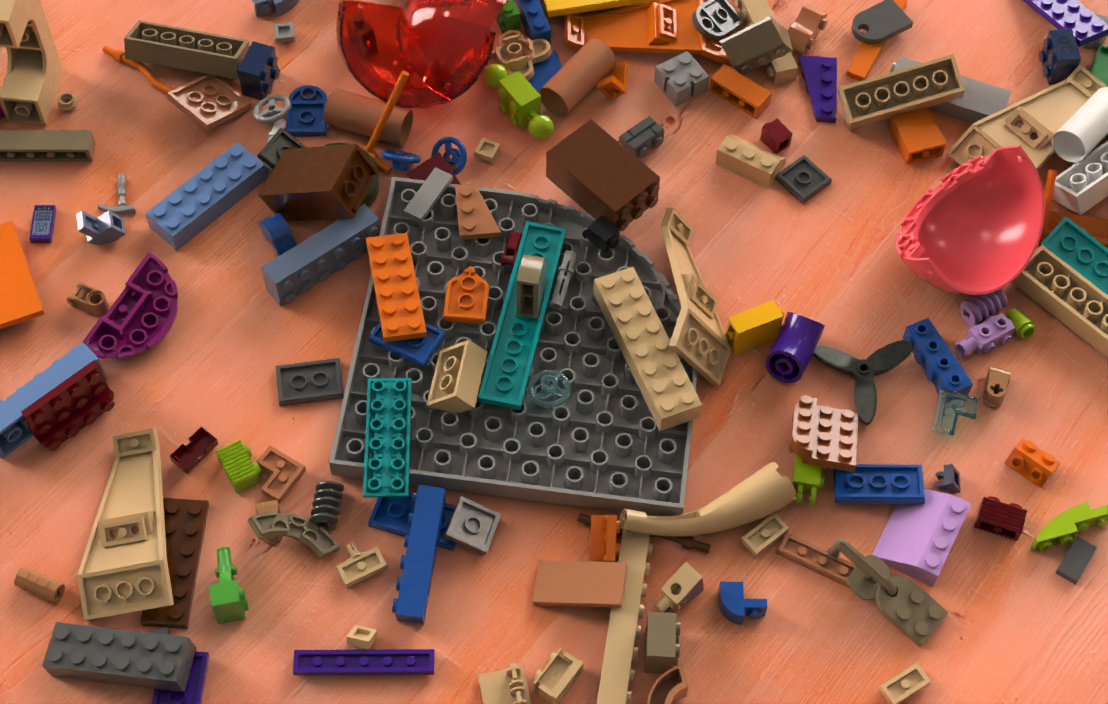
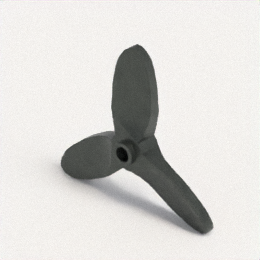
[813,340,912,425]

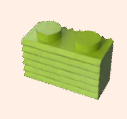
[216,440,262,493]

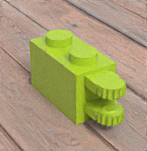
[791,454,826,507]

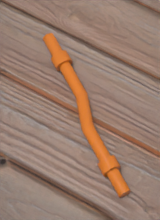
[102,45,177,93]

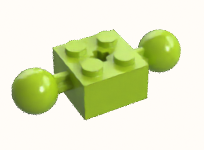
[483,64,554,140]

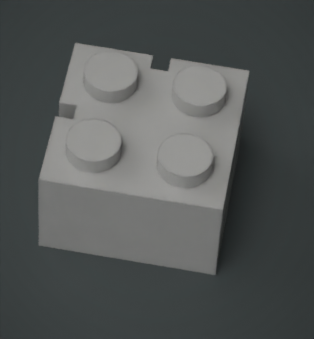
[654,51,709,107]

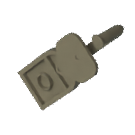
[827,538,949,647]

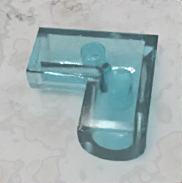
[931,389,980,436]

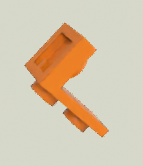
[597,61,627,100]

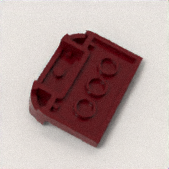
[21,360,115,451]

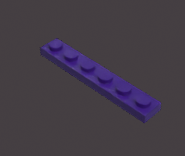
[293,649,435,675]

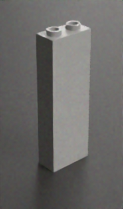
[890,56,1011,124]

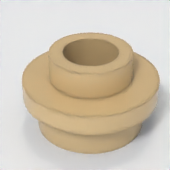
[58,92,78,111]

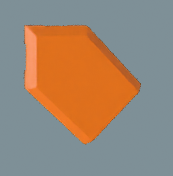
[443,266,490,324]

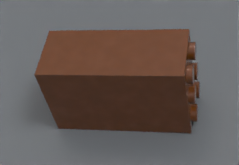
[546,119,660,231]
[259,144,379,222]

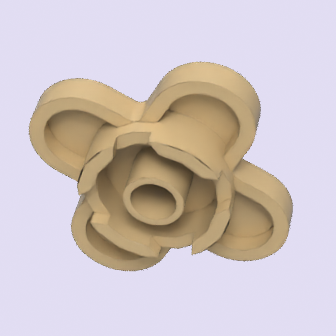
[481,30,551,81]

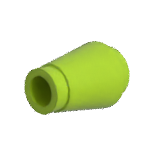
[1007,308,1036,339]

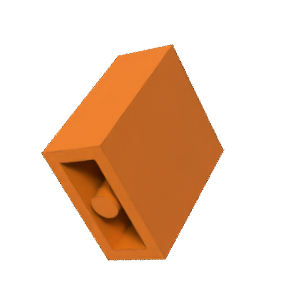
[888,108,946,164]

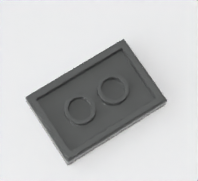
[276,358,344,406]

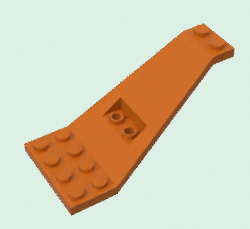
[564,0,733,66]

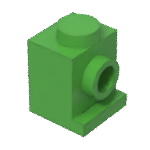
[496,0,520,33]

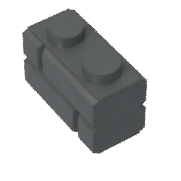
[619,116,664,158]

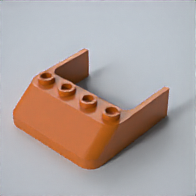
[1039,169,1108,248]

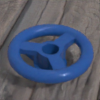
[431,136,467,175]
[382,150,421,171]

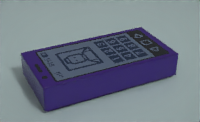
[29,205,56,243]

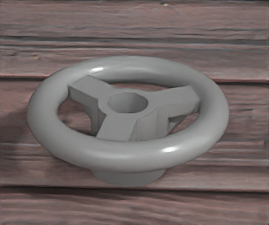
[253,95,291,124]

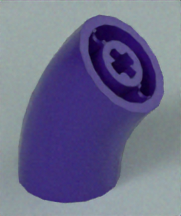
[765,312,825,383]

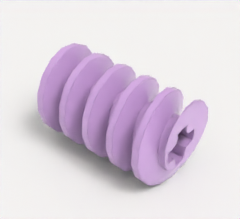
[960,289,1008,326]

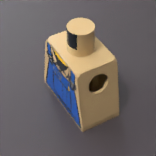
[655,562,704,613]

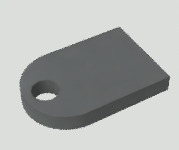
[692,0,745,40]
[851,0,913,44]

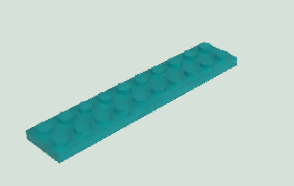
[478,221,566,410]

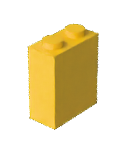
[725,300,784,355]

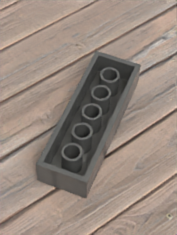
[42,622,196,692]

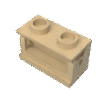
[532,647,583,704]

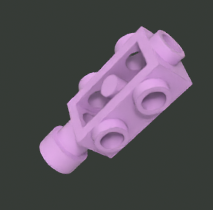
[955,313,1015,358]

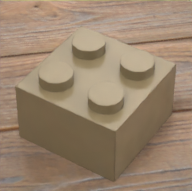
[644,611,681,674]

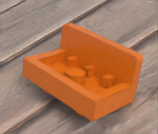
[1005,438,1060,488]
[590,515,620,561]

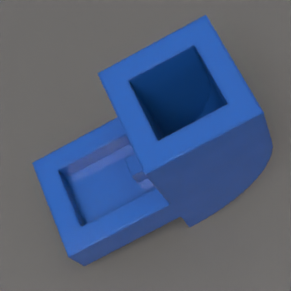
[258,213,296,257]
[718,582,767,625]

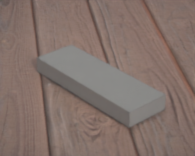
[403,167,453,223]

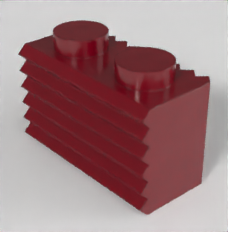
[974,496,1027,541]

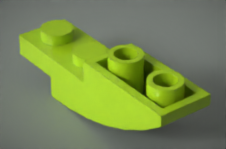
[1030,502,1108,551]

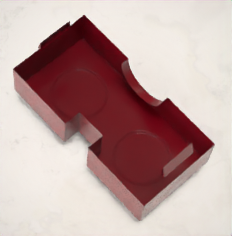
[170,426,218,473]

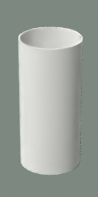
[1052,87,1108,163]

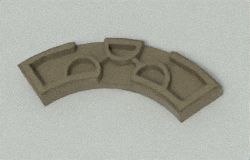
[248,512,340,559]

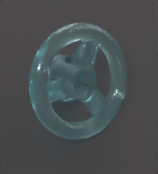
[527,370,571,408]

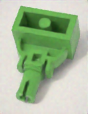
[209,547,249,624]

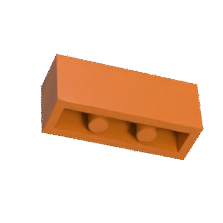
[709,64,772,119]

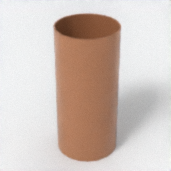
[539,39,616,117]
[324,88,413,146]

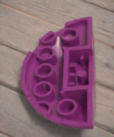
[82,252,178,359]

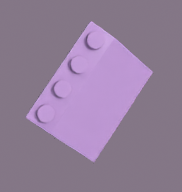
[872,489,971,587]

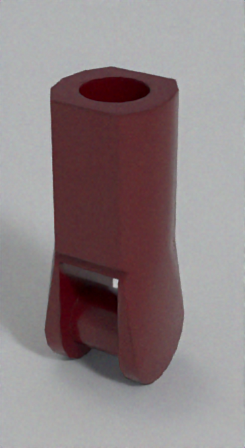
[501,231,522,268]

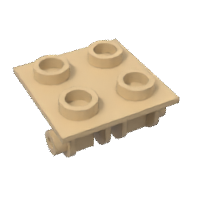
[478,663,531,704]

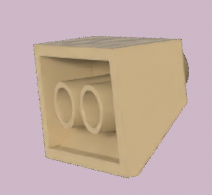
[715,135,786,188]
[426,340,487,413]

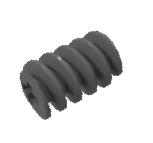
[309,481,344,531]

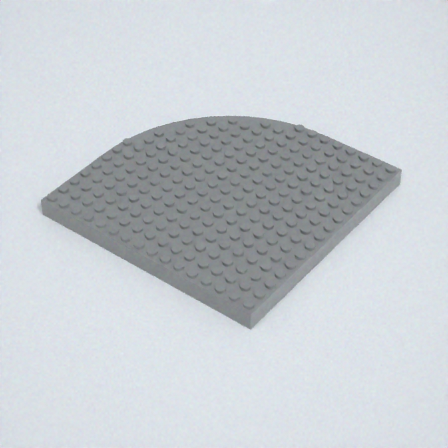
[329,177,697,516]

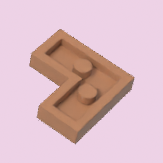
[256,445,306,503]

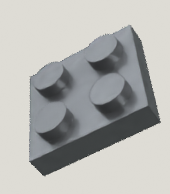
[444,496,501,555]

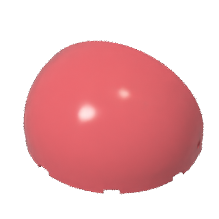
[895,145,1045,295]

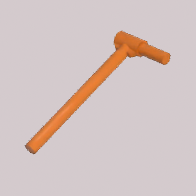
[359,71,409,175]

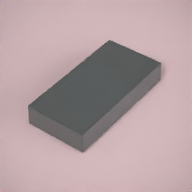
[1056,536,1097,585]

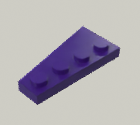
[798,55,837,123]

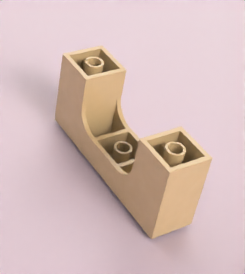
[0,0,64,126]

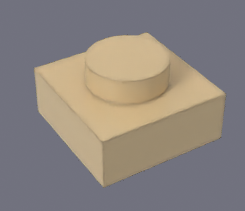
[474,137,500,163]
[347,625,377,649]

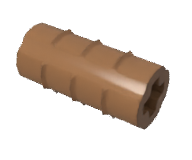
[14,567,65,603]

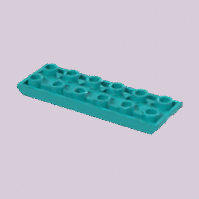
[363,378,412,498]

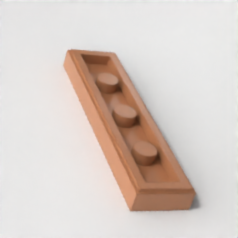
[776,532,856,588]

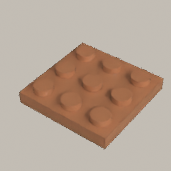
[167,74,252,131]

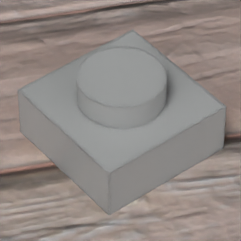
[274,22,295,44]

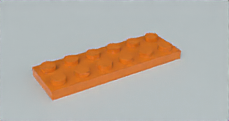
[366,233,427,343]

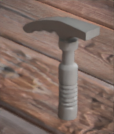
[97,174,136,214]

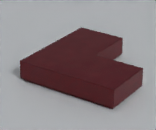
[406,152,461,185]

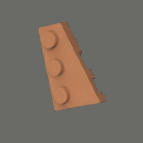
[455,184,501,240]

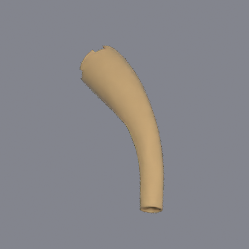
[620,462,797,537]

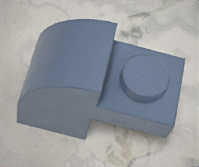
[76,210,126,245]

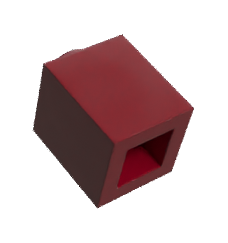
[760,118,793,154]

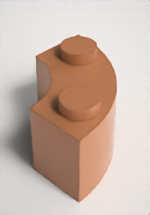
[788,5,828,53]
[647,665,689,704]

